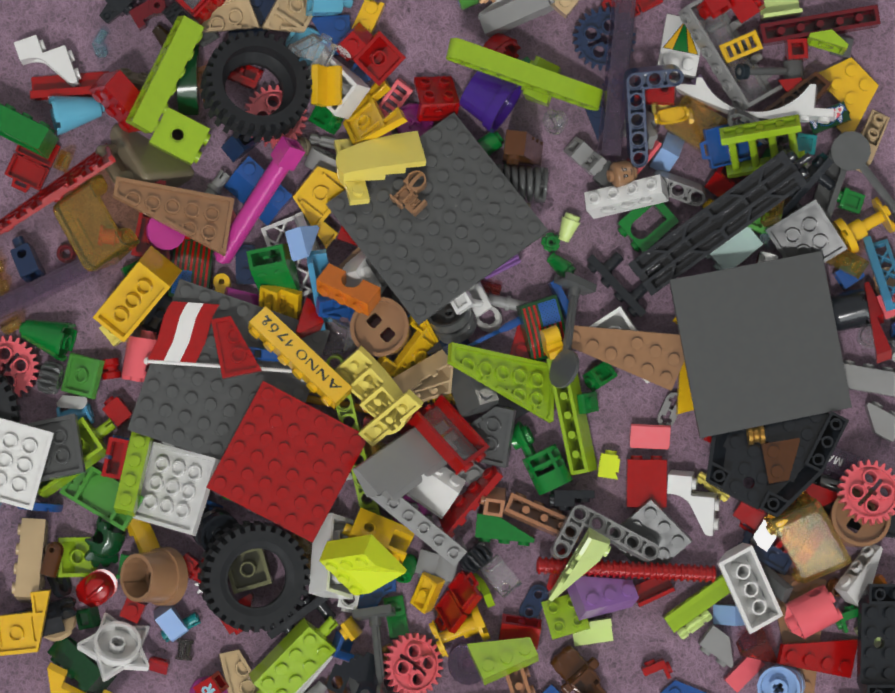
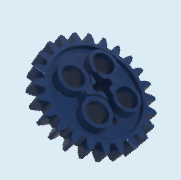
[572,6,636,71]

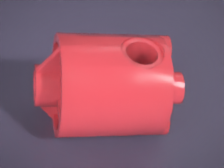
[121,330,157,382]
[784,584,843,639]

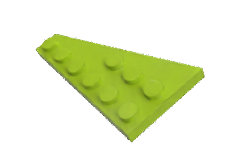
[447,342,554,423]

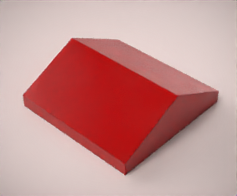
[352,30,406,86]

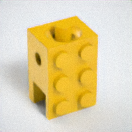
[342,508,414,564]

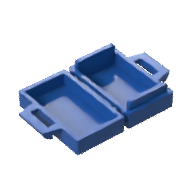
[699,120,763,169]

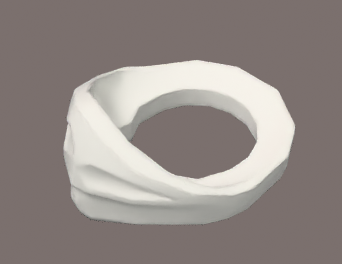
[475,307,502,333]

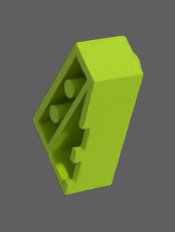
[467,637,539,685]

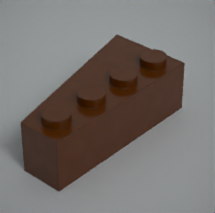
[762,71,832,144]
[502,130,543,166]

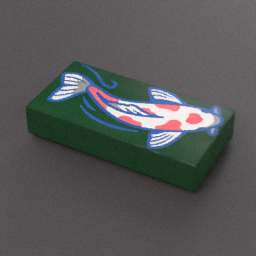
[809,101,851,135]

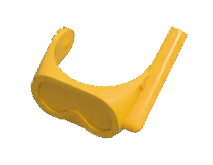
[654,106,694,125]

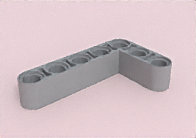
[550,505,660,562]

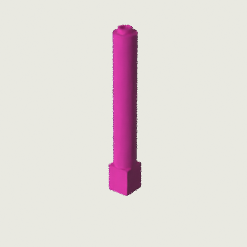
[214,136,305,264]

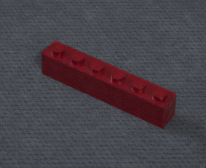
[757,5,881,47]

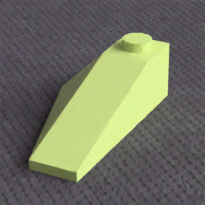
[548,527,611,601]

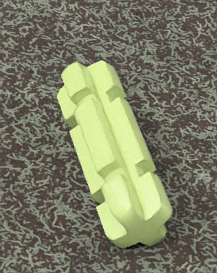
[677,610,713,639]

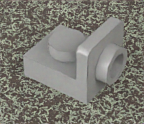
[458,463,485,484]

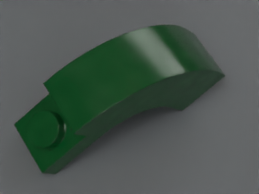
[177,45,200,115]

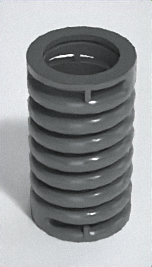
[496,163,548,203]

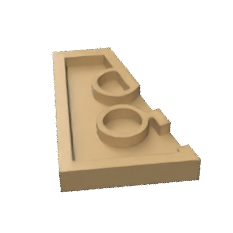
[219,649,259,693]

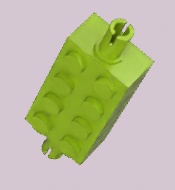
[38,417,117,499]
[249,616,339,693]

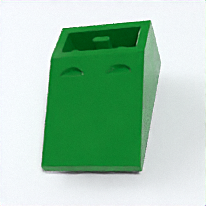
[246,243,303,301]

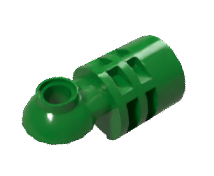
[512,421,573,496]

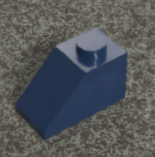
[221,134,263,162]

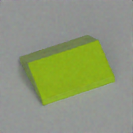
[807,29,849,55]
[57,537,97,577]

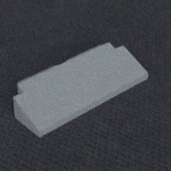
[352,421,458,501]

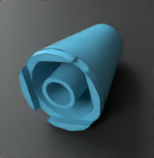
[48,96,105,135]

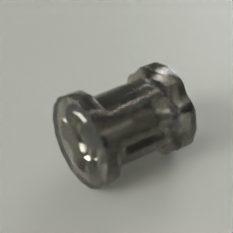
[175,638,195,661]

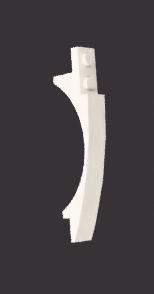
[676,77,835,124]

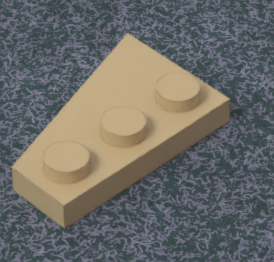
[193,0,261,33]

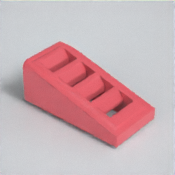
[379,78,415,117]

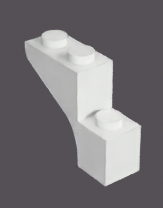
[14,35,82,87]
[667,470,720,536]

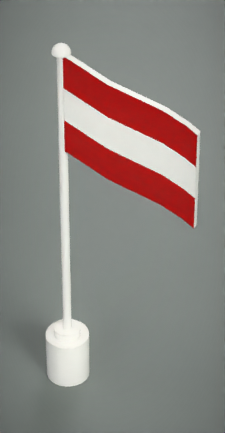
[144,301,305,382]

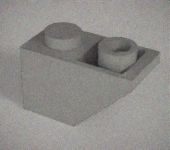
[864,401,895,442]
[698,624,734,668]

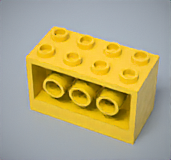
[92,246,182,342]

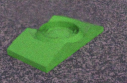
[59,466,145,532]

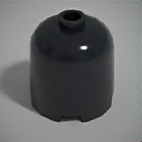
[830,288,871,331]

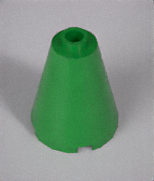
[19,319,77,361]

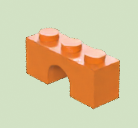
[316,263,381,316]

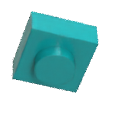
[796,133,817,156]

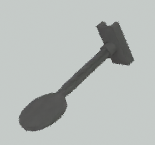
[831,131,895,223]
[549,272,597,388]
[352,604,396,693]

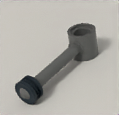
[735,60,804,80]

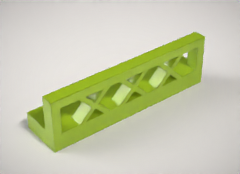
[662,574,730,633]

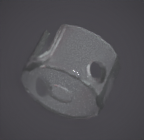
[480,554,522,598]

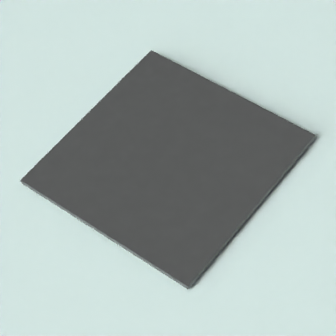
[326,112,548,326]
[669,251,852,438]
[127,279,330,460]

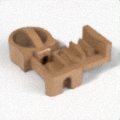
[389,170,428,217]

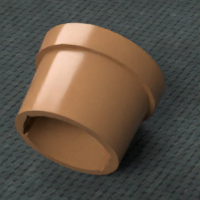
[350,297,411,357]
[828,488,891,547]
[120,547,188,606]

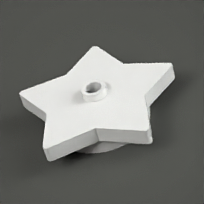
[77,613,149,682]

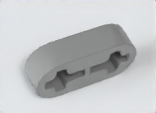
[657,392,678,426]

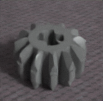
[37,361,64,394]

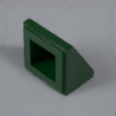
[76,606,101,630]

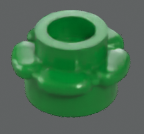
[541,232,560,252]

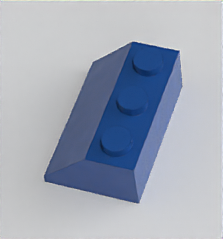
[224,156,293,226]

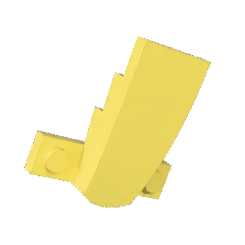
[334,131,426,206]
[335,345,424,447]

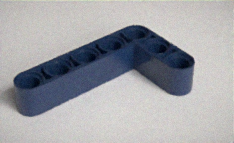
[623,64,684,168]

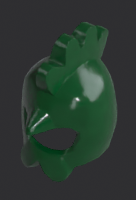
[84,516,126,568]

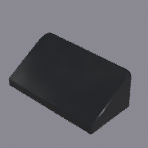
[139,294,173,335]

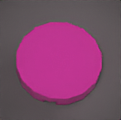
[146,218,185,250]

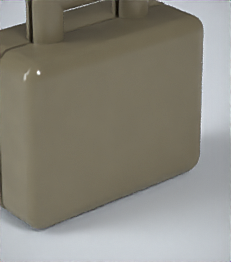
[95,124,194,187]

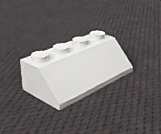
[406,466,466,519]
[309,513,354,599]
[717,543,784,634]

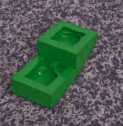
[383,595,409,640]

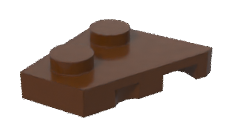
[761,438,800,484]

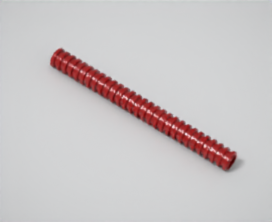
[536,556,716,583]

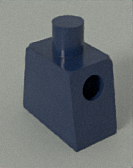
[10,236,47,285]

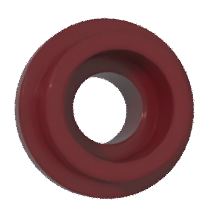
[57,243,77,263]

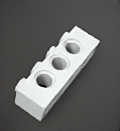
[584,174,669,219]

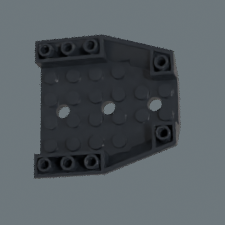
[706,411,849,517]
[857,584,895,693]

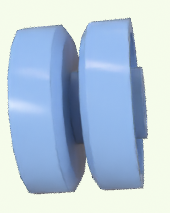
[757,664,805,693]

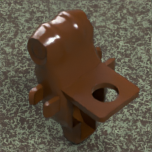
[550,644,607,693]

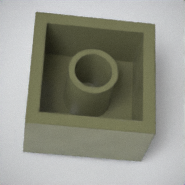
[228,548,274,594]

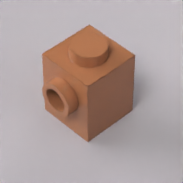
[480,487,506,517]

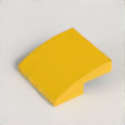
[259,285,302,320]

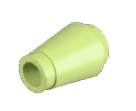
[558,212,581,243]

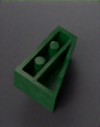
[47,636,117,693]

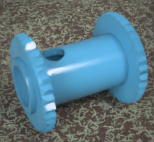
[56,401,95,424]

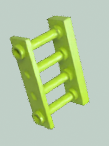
[719,114,807,178]

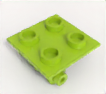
[541,594,590,640]

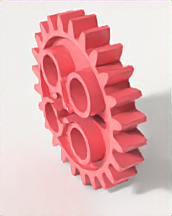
[244,85,307,149]
[0,336,40,397]
[837,459,895,526]
[383,633,443,693]

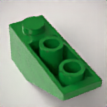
[475,513,535,546]

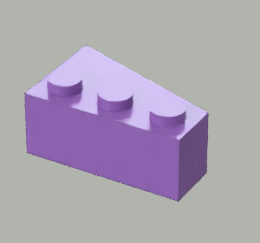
[567,576,639,620]

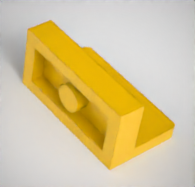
[311,64,342,107]

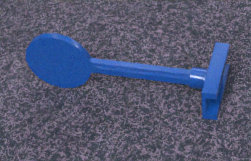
[468,281,569,347]

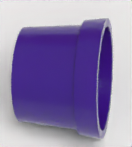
[459,71,523,133]

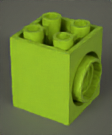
[149,107,211,166]

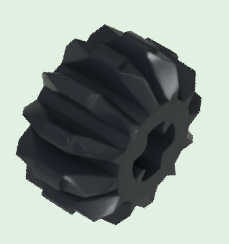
[459,542,493,574]

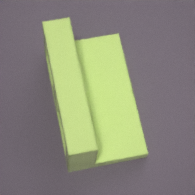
[760,0,803,21]
[573,617,614,646]

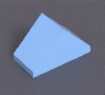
[649,132,685,172]
[285,225,319,261]
[713,604,745,626]
[153,605,189,642]

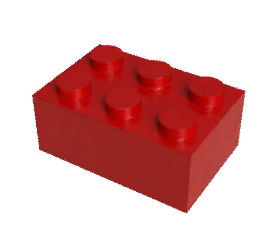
[89,70,141,133]

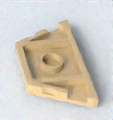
[261,0,313,33]

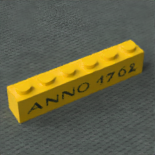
[248,306,352,409]

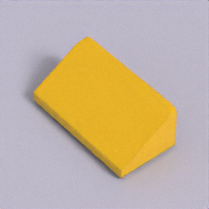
[410,572,445,614]

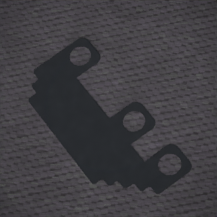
[326,652,416,693]

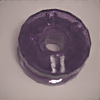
[447,641,481,685]

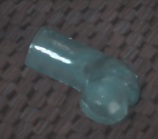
[92,28,109,58]

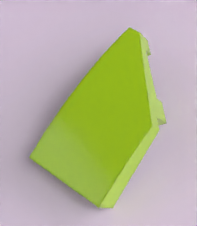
[467,572,495,608]

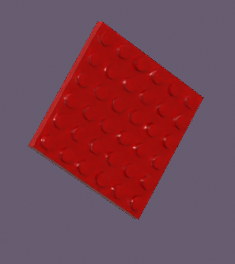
[206,381,367,543]

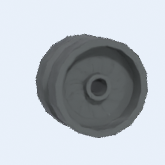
[428,303,477,344]

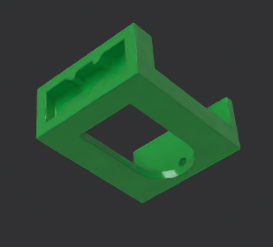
[617,203,679,253]

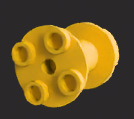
[833,197,895,256]
[429,605,491,657]

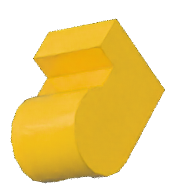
[213,273,231,294]
[540,325,563,360]

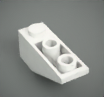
[834,544,883,606]

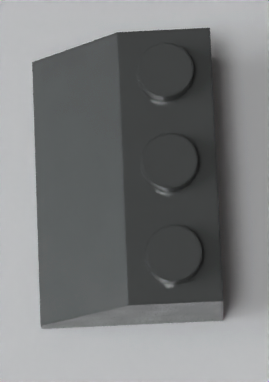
[451,346,499,417]

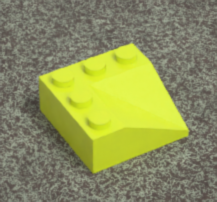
[319,534,407,596]

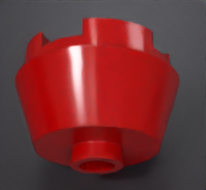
[483,33,521,59]

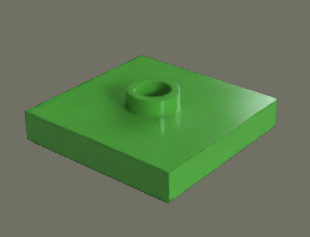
[61,352,105,399]

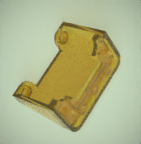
[53,174,140,272]
[764,492,852,584]

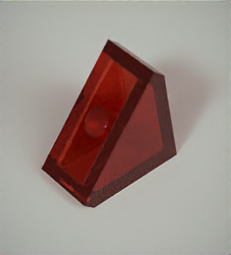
[736,627,777,663]

